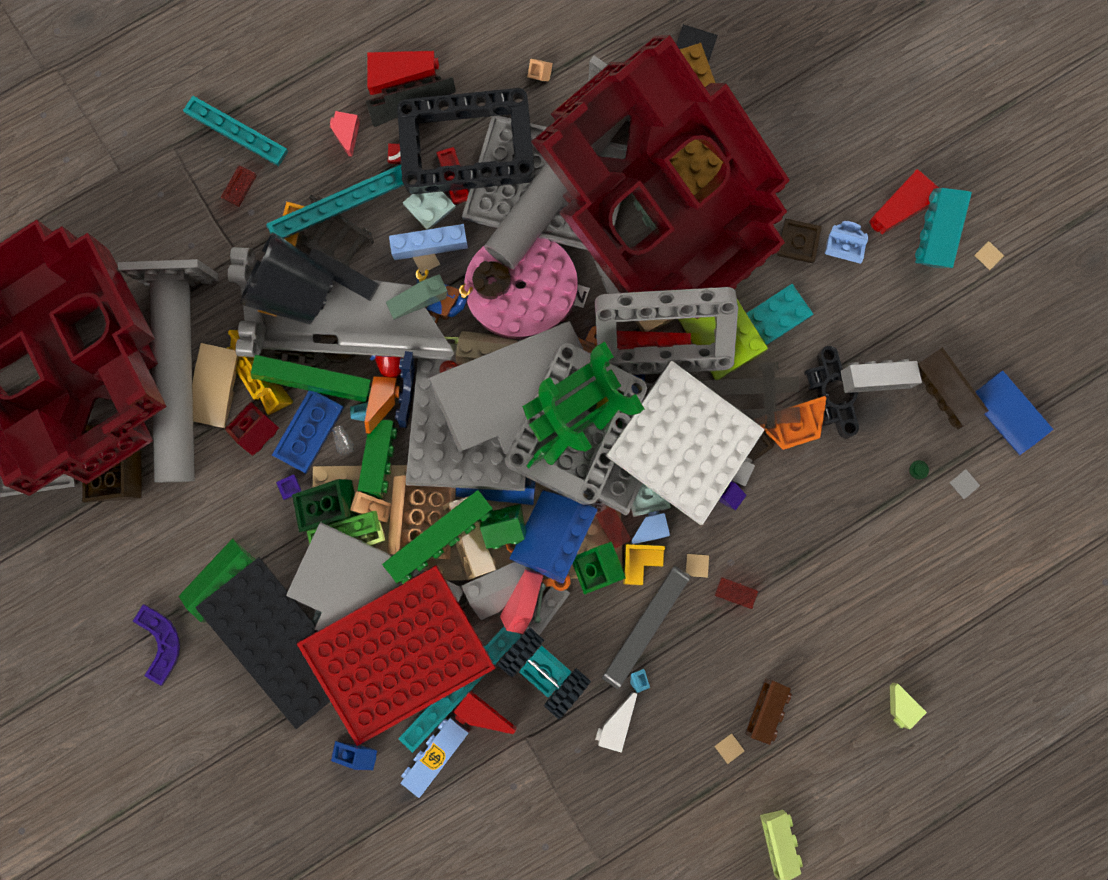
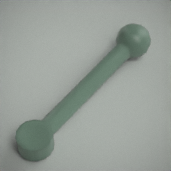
[533,583,546,623]

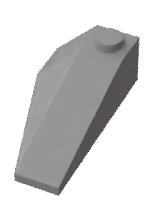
[462,562,536,620]

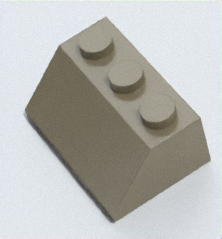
[455,331,518,366]

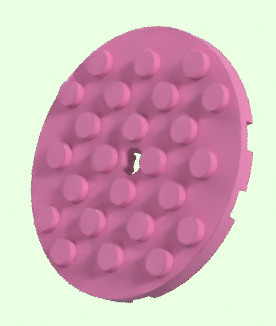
[464,238,578,339]

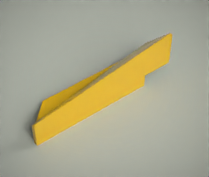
[227,330,293,415]

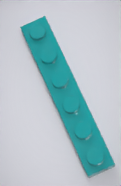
[183,96,288,167]

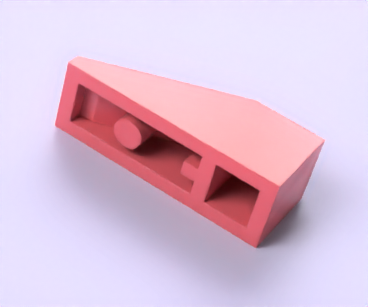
[500,569,543,634]

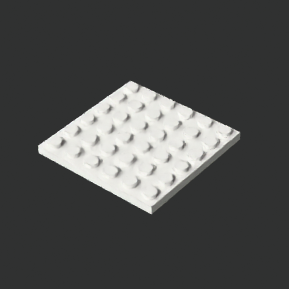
[606,361,765,525]

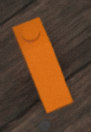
[364,376,400,434]

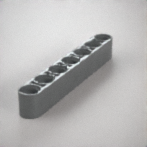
[601,565,691,689]

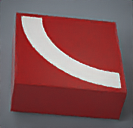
[388,143,401,164]

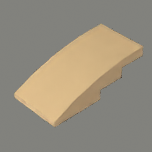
[192,343,239,428]

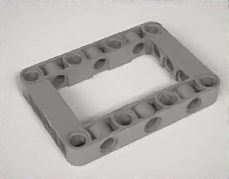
[595,287,738,375]
[505,343,647,505]

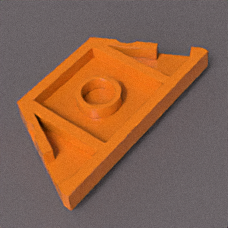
[754,396,826,450]

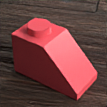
[330,111,360,157]

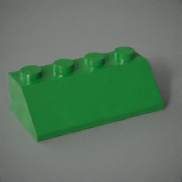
[178,539,256,623]

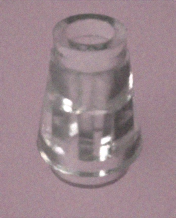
[332,426,354,456]

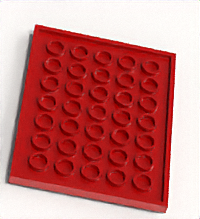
[297,565,495,746]

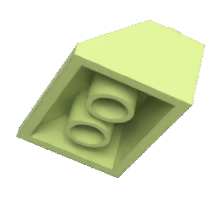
[760,810,803,880]

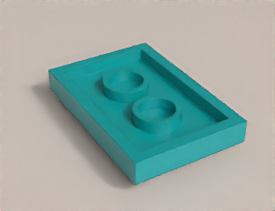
[746,284,813,346]

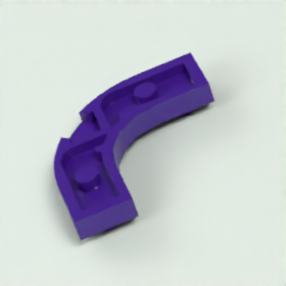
[133,604,180,686]

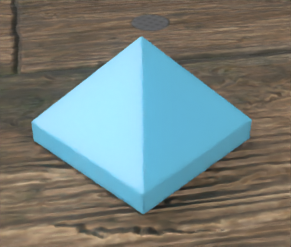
[350,402,368,421]
[630,669,650,693]

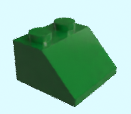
[480,504,526,549]
[573,542,626,595]

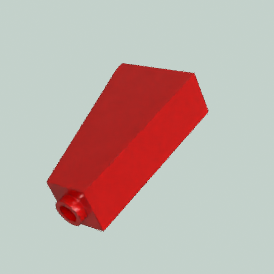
[367,51,439,95]
[869,169,939,235]

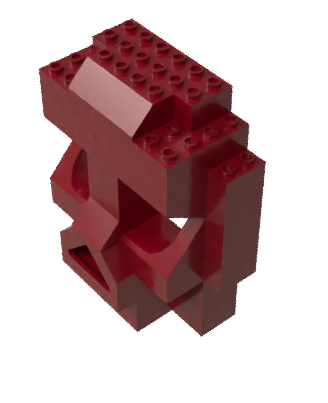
[531,35,790,319]
[0,220,167,496]

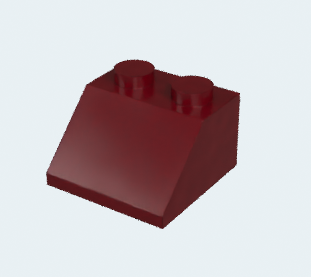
[225,402,279,456]

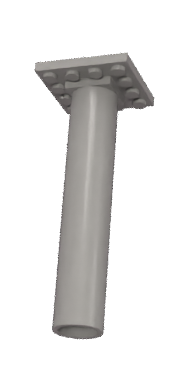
[484,56,631,269]
[118,259,218,483]

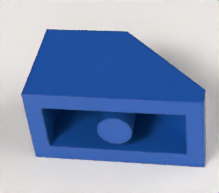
[331,741,377,771]

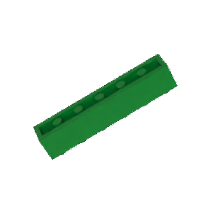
[382,490,493,584]

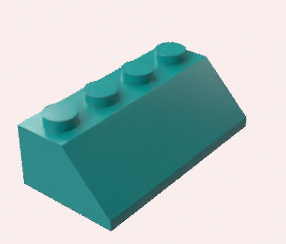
[915,188,972,268]

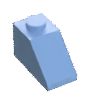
[630,511,670,545]

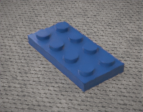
[272,391,344,474]

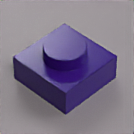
[276,474,302,500]

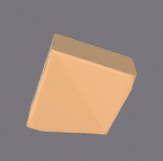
[527,59,553,82]

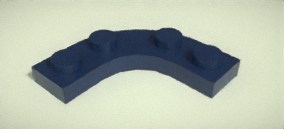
[395,351,415,428]

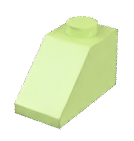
[890,683,927,729]

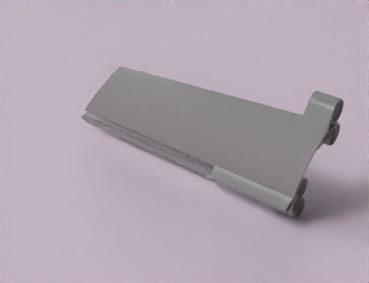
[228,247,456,360]

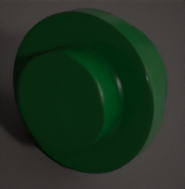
[909,460,929,480]

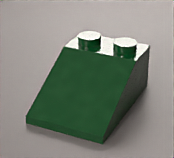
[292,479,359,532]

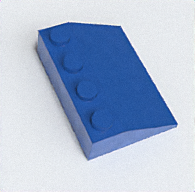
[509,490,598,584]

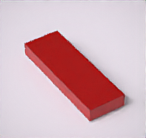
[436,147,469,205]

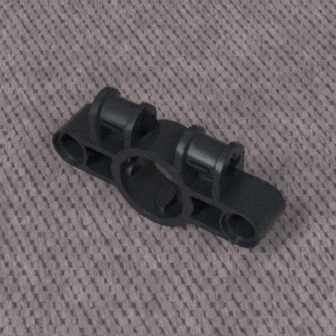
[804,346,859,439]

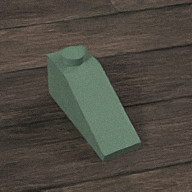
[386,274,447,320]

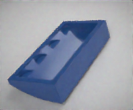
[975,371,1054,455]

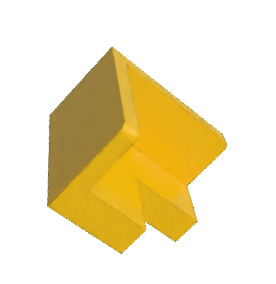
[623,544,665,585]

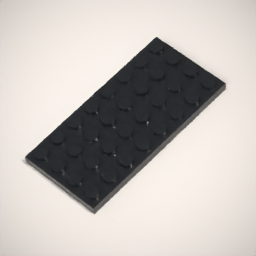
[195,557,331,729]

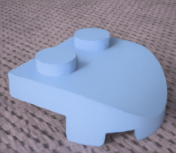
[825,221,868,264]

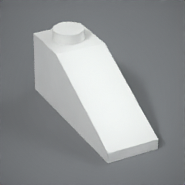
[595,692,637,753]

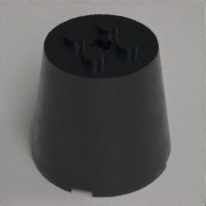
[240,232,334,325]

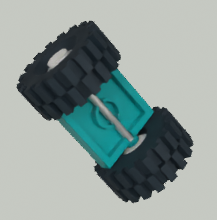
[497,627,591,719]

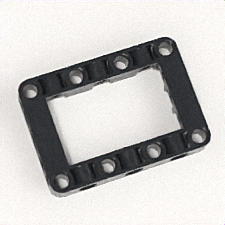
[397,88,535,194]

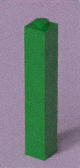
[251,355,371,403]

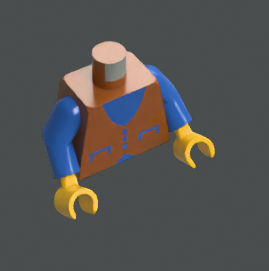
[416,268,473,324]

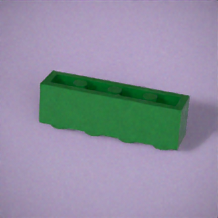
[357,420,398,499]

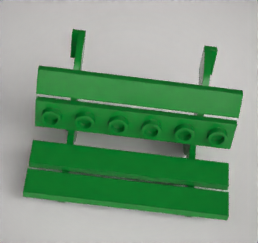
[522,341,645,469]

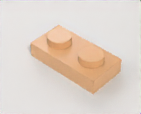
[350,492,391,523]

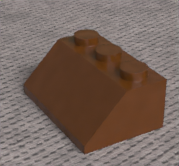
[745,678,792,745]

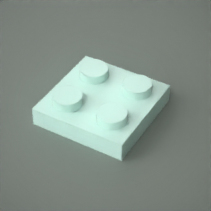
[403,192,456,230]

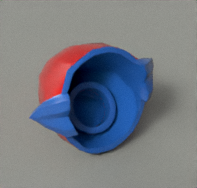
[370,355,404,379]

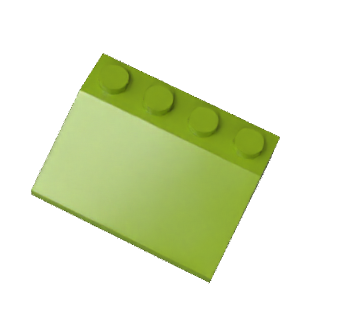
[678,299,768,381]

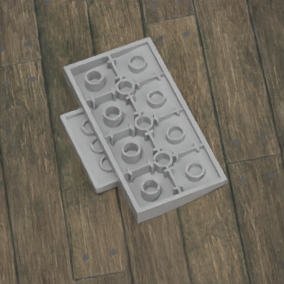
[428,321,594,454]
[286,522,463,631]

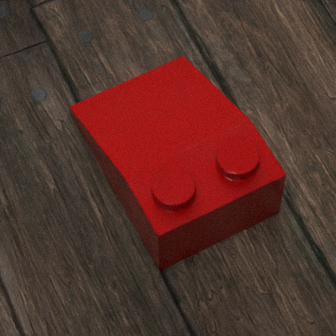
[454,691,517,734]

